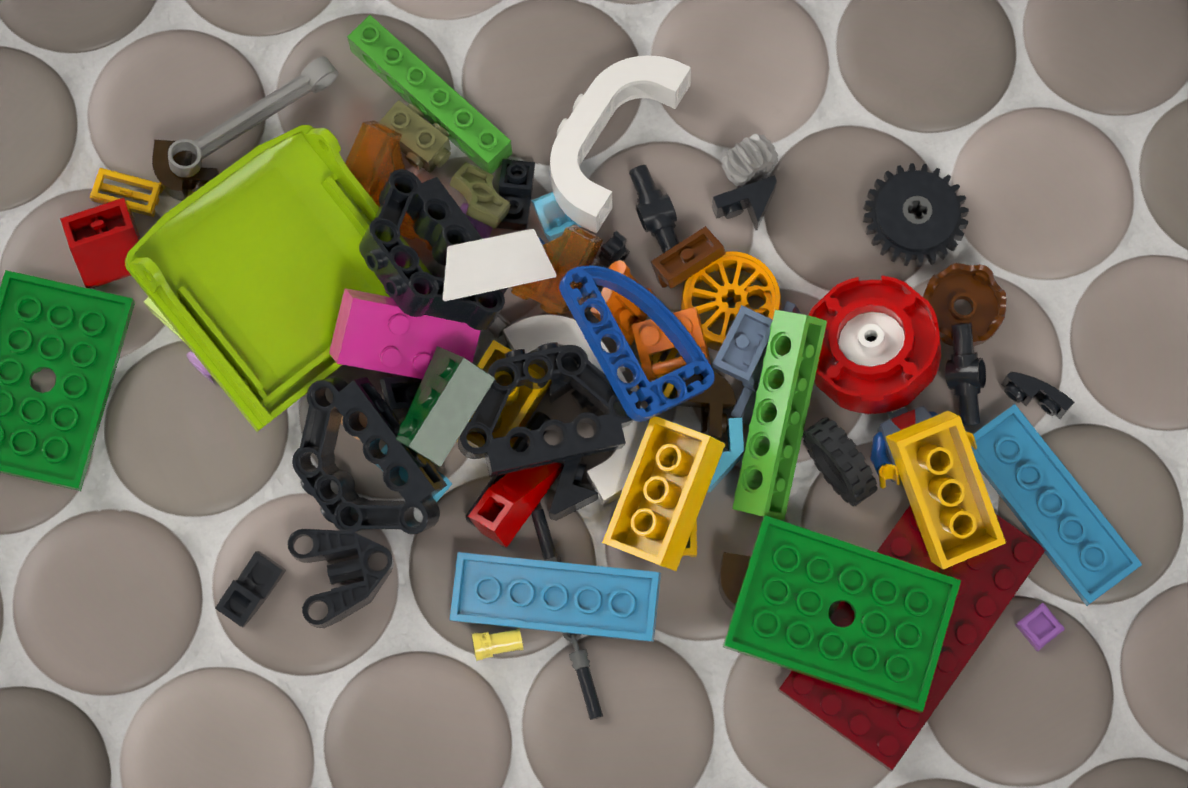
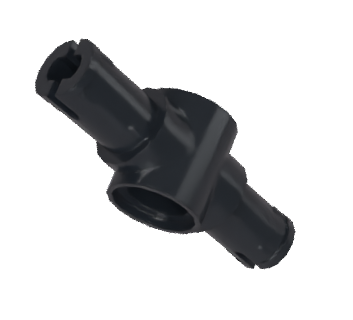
[629,165,680,253]
[945,322,986,425]

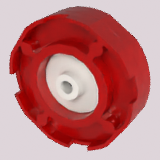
[809,276,941,414]

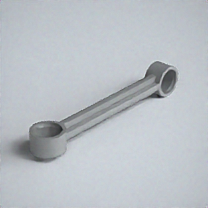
[168,56,338,177]

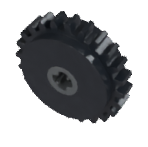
[863,163,969,267]

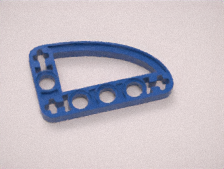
[559,266,714,422]

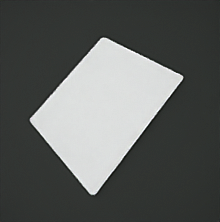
[443,229,557,301]

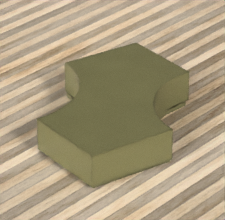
[449,162,511,229]

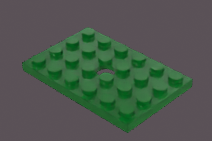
[0,270,135,491]
[722,515,961,713]

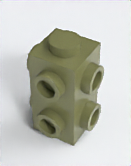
[378,100,451,173]

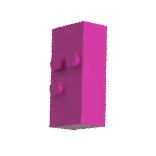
[329,288,481,379]

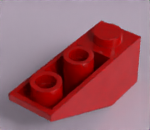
[468,462,564,548]

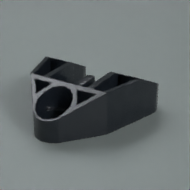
[288,529,394,628]

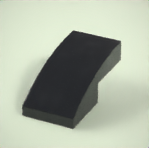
[215,551,286,628]

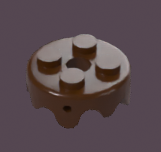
[923,263,1007,346]

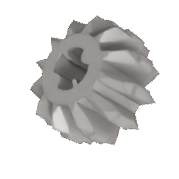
[722,134,778,187]

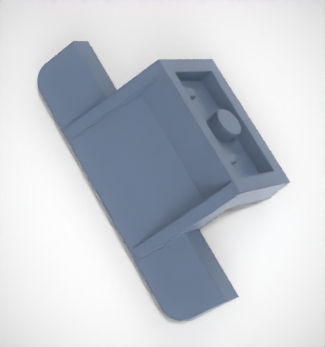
[712,301,801,425]

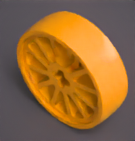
[681,251,781,351]

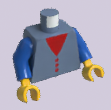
[870,406,977,489]

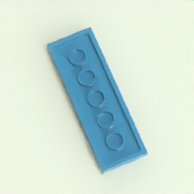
[971,404,1142,606]
[450,552,661,642]

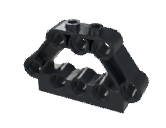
[359,169,508,330]
[458,342,641,477]
[292,377,447,535]

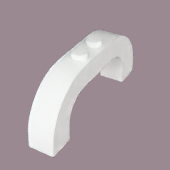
[550,55,691,234]
[503,315,648,507]

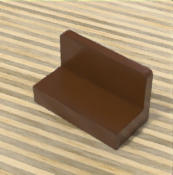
[651,226,726,289]

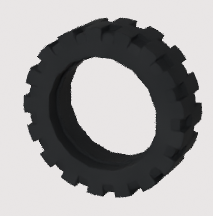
[802,417,878,506]

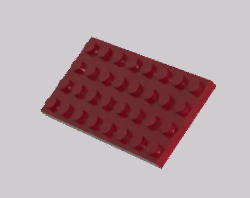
[778,505,1045,772]

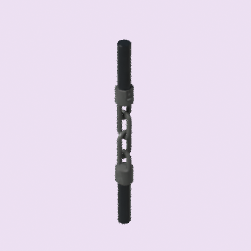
[531,509,603,720]

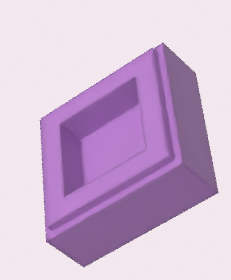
[1015,603,1065,651]

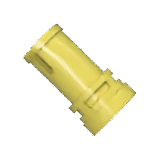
[472,628,523,661]

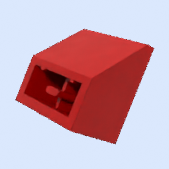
[60,198,140,289]

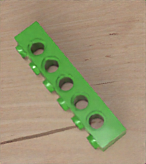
[347,15,512,174]
[732,310,827,520]

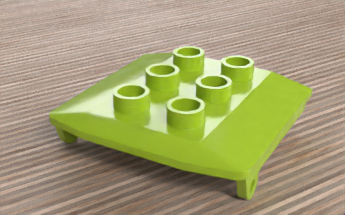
[125,125,433,432]

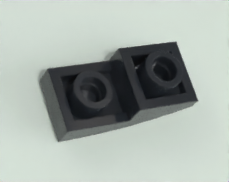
[496,159,535,231]
[1001,372,1075,419]

